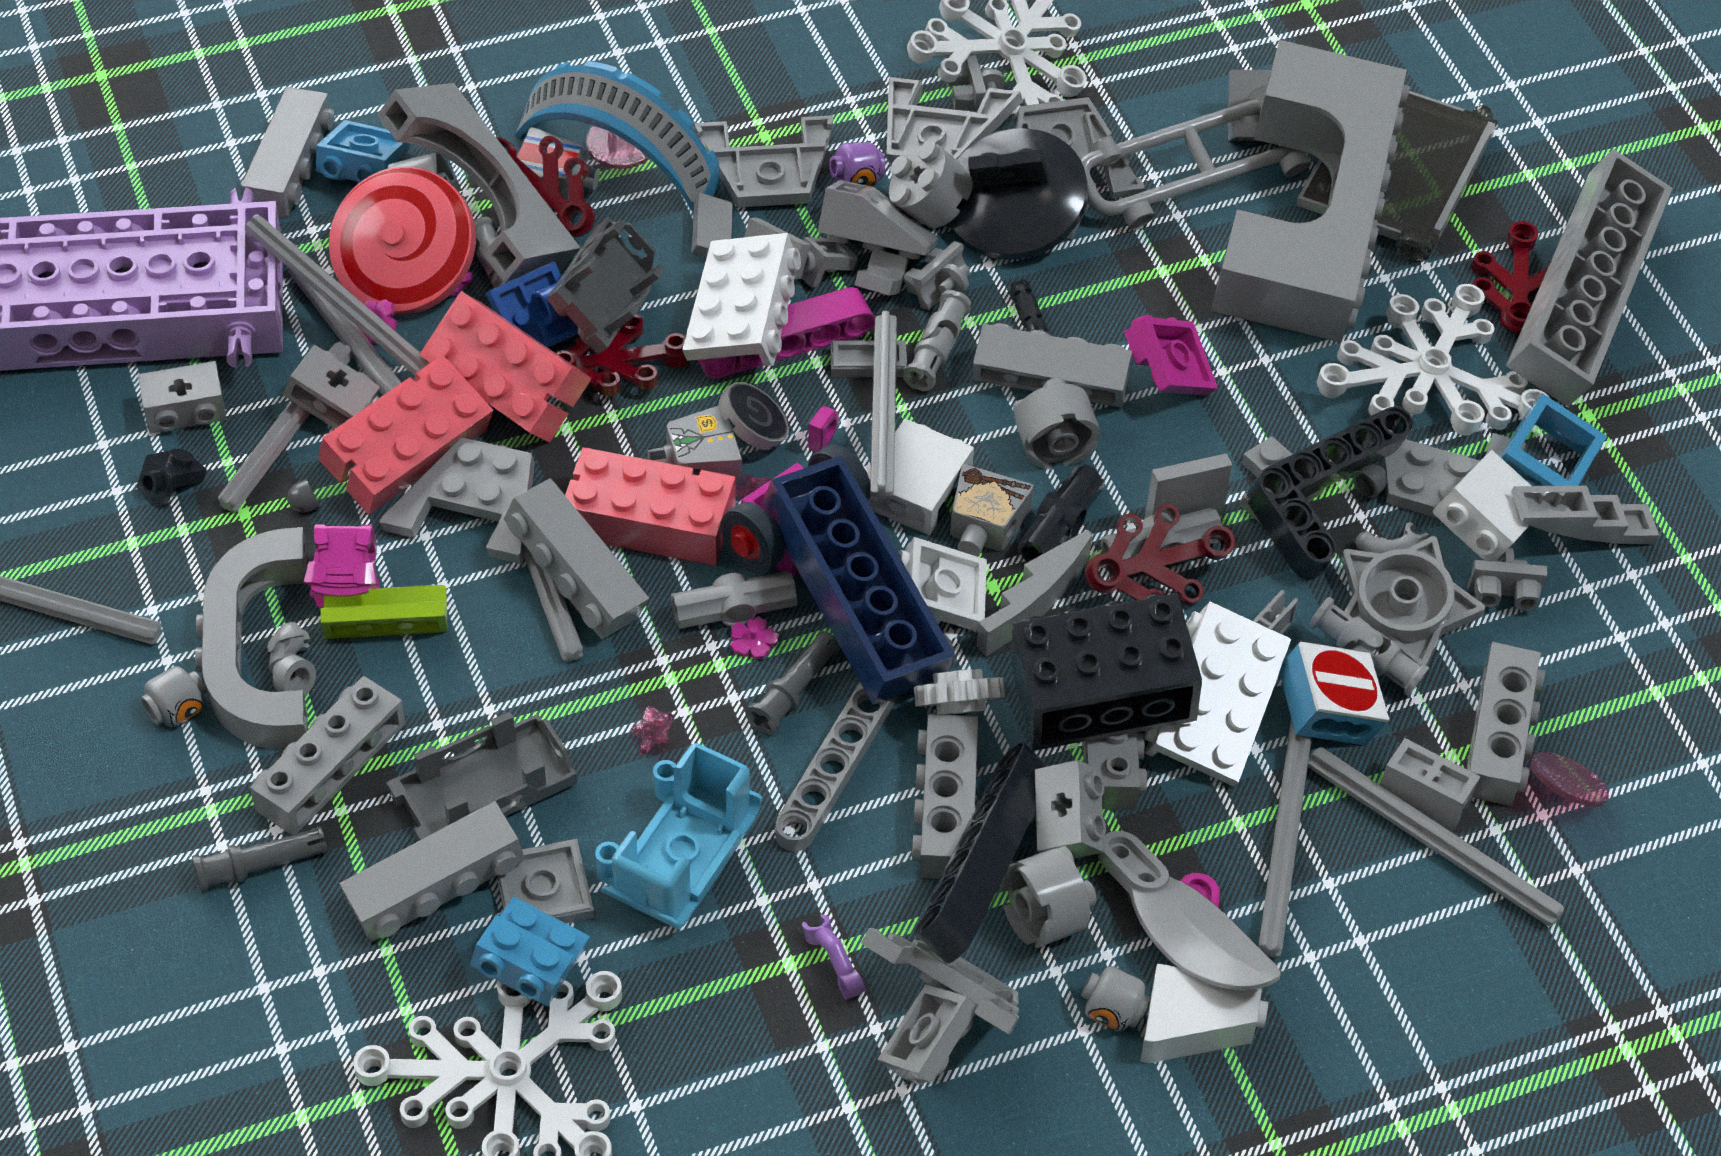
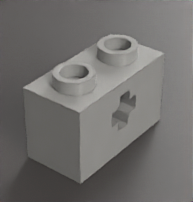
[283,344,380,429]
[138,361,227,434]
[1035,760,1106,858]

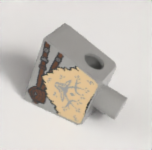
[950,464,1034,557]

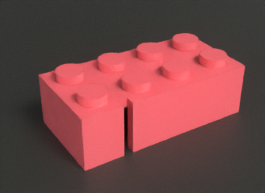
[419,291,592,443]
[318,354,493,515]
[565,447,736,566]

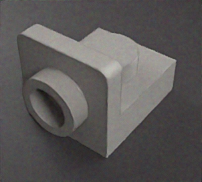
[801,237,858,287]
[855,250,908,296]

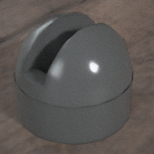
[1353,464,1388,499]
[287,479,320,513]

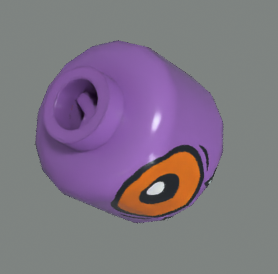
[829,142,885,187]

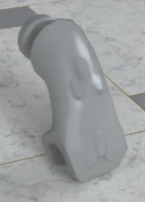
[1355,522,1429,554]

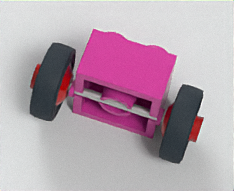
[721,444,871,576]

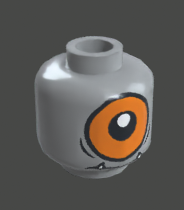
[141,666,207,728]
[1080,966,1150,1032]

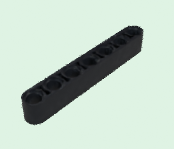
[914,742,1048,964]

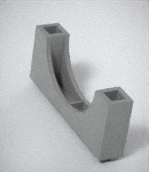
[377,83,580,283]

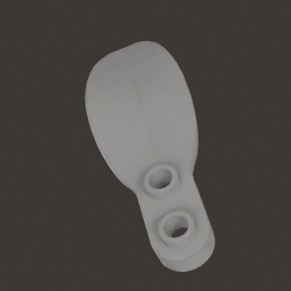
[1098,831,1281,990]

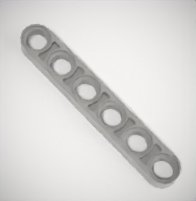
[775,683,900,852]

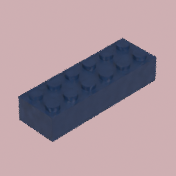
[762,456,956,705]

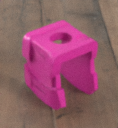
[303,524,380,609]

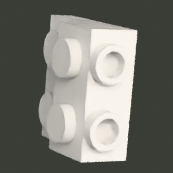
[898,537,987,632]

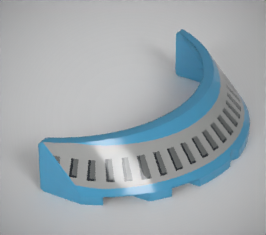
[515,61,719,212]

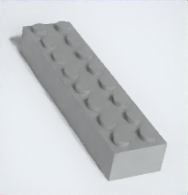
[1506,149,1672,407]

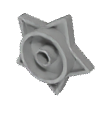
[1342,536,1485,666]

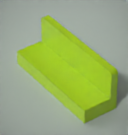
[321,585,448,639]

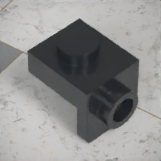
[137,448,207,507]

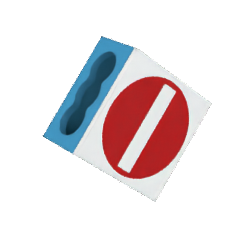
[1279,641,1389,746]

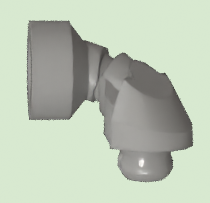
[267,622,316,696]

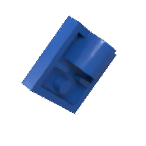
[485,261,578,348]

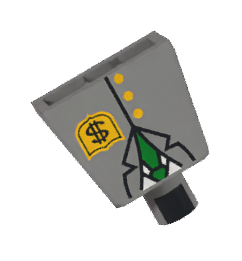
[647,405,742,485]

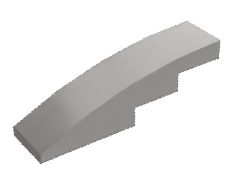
[1511,486,1659,545]
[976,530,1092,657]

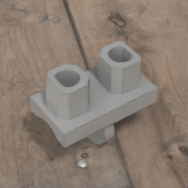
[946,54,1005,112]
[904,241,970,310]
[1467,548,1547,611]

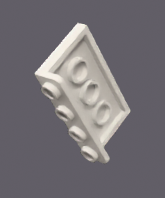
[682,233,801,366]
[1144,602,1291,786]

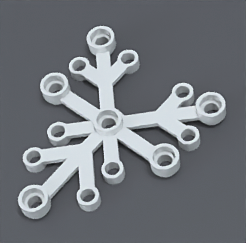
[907,0,1087,121]
[1317,284,1550,436]
[353,971,622,1156]

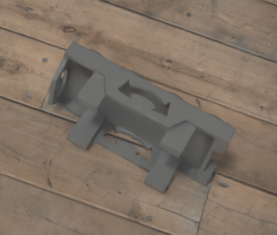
[546,217,665,354]
[386,711,577,842]

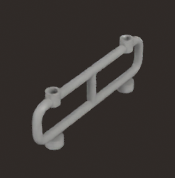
[1080,86,1311,229]

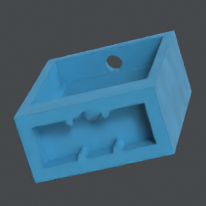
[1499,393,1607,486]

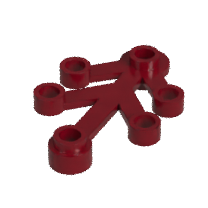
[496,136,595,237]
[1471,221,1551,334]
[556,314,691,396]
[1085,504,1235,605]

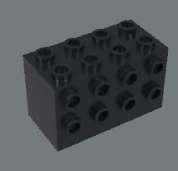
[1011,593,1202,751]

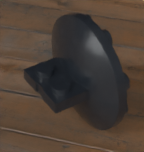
[949,128,1088,260]

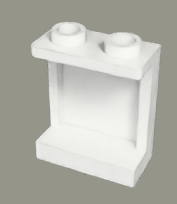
[867,419,974,535]
[1433,450,1531,561]

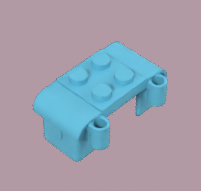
[595,743,762,929]

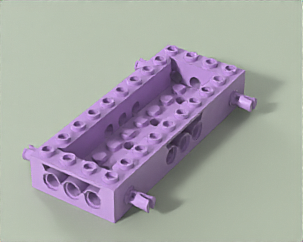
[0,187,283,371]

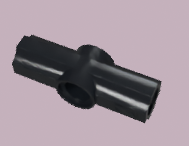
[1017,464,1105,563]

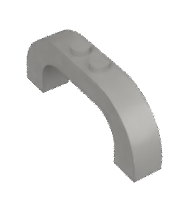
[195,527,308,750]

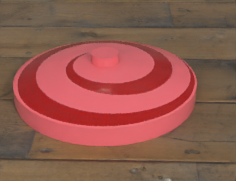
[329,167,476,315]

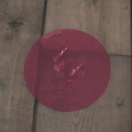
[586,125,649,169]
[1530,752,1609,807]

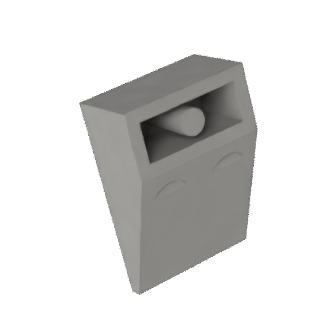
[818,180,938,259]

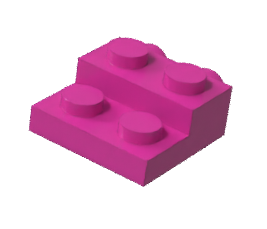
[1124,315,1218,395]

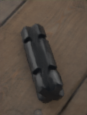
[1009,279,1048,333]

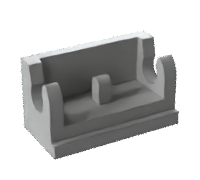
[1380,738,1481,832]

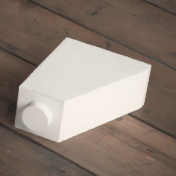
[1140,963,1268,1063]

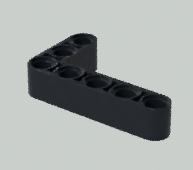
[1246,406,1414,579]

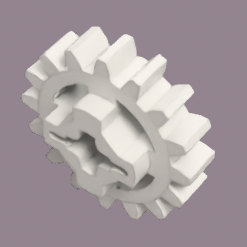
[914,669,1005,715]

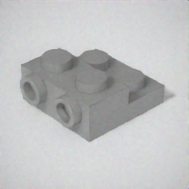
[877,984,978,1086]

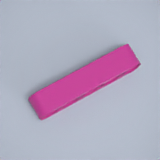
[698,287,875,379]

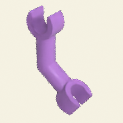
[802,914,866,1001]

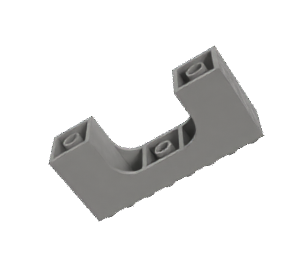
[1211,40,1410,343]

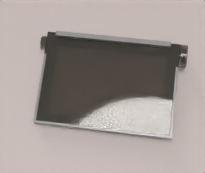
[1296,91,1498,263]

